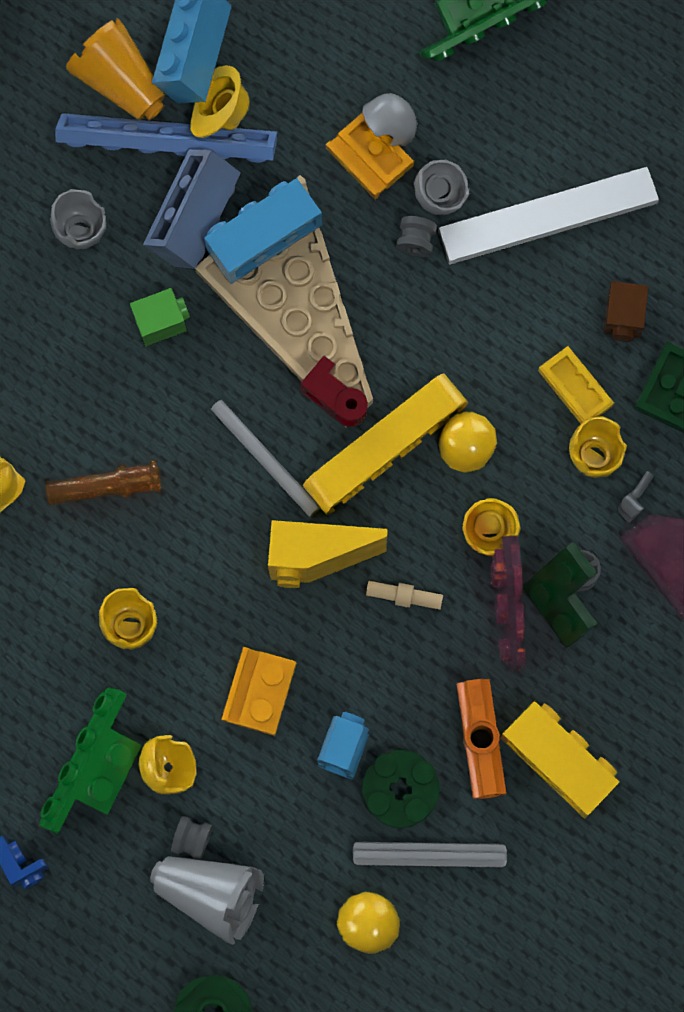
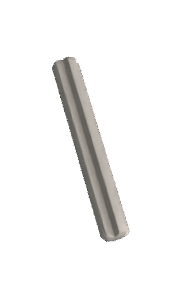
[353,842,507,867]

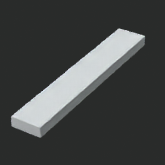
[438,167,659,265]

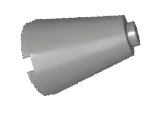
[150,856,264,944]

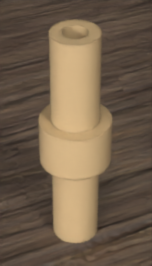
[366,581,443,610]

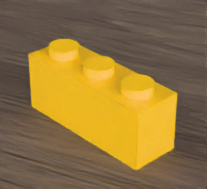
[500,701,619,819]

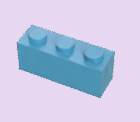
[152,0,232,104]
[204,178,323,284]

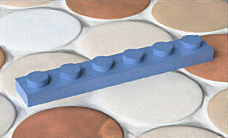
[55,113,277,163]

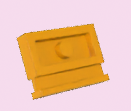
[326,112,414,200]
[221,646,297,736]

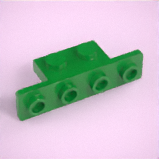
[419,0,547,62]
[39,687,142,834]

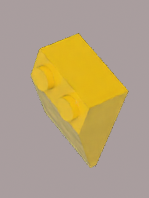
[268,520,388,588]

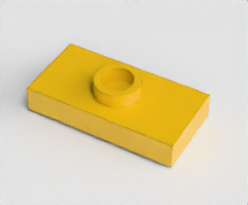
[538,346,614,424]

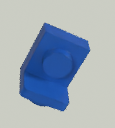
[0,836,49,889]

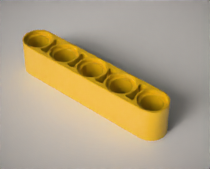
[303,373,468,515]

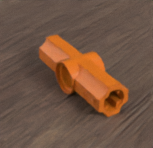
[456,679,507,799]

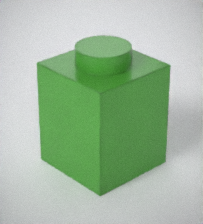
[130,288,190,346]

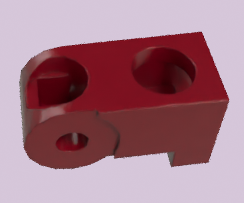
[300,356,368,427]

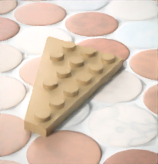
[195,175,373,427]

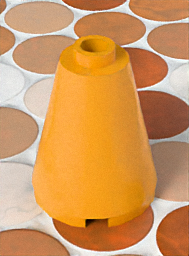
[66,19,165,121]

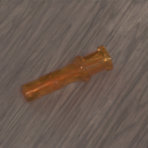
[46,460,162,505]

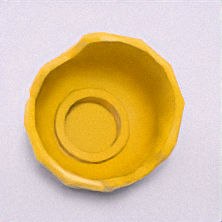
[438,411,497,473]
[569,416,627,478]
[462,498,521,556]
[99,588,157,650]
[139,735,197,795]
[337,892,400,954]

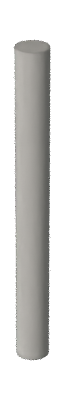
[211,400,321,518]

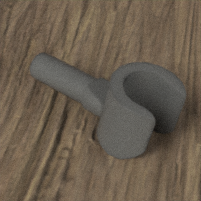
[617,471,654,523]

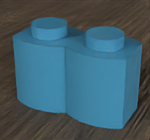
[317,712,369,779]

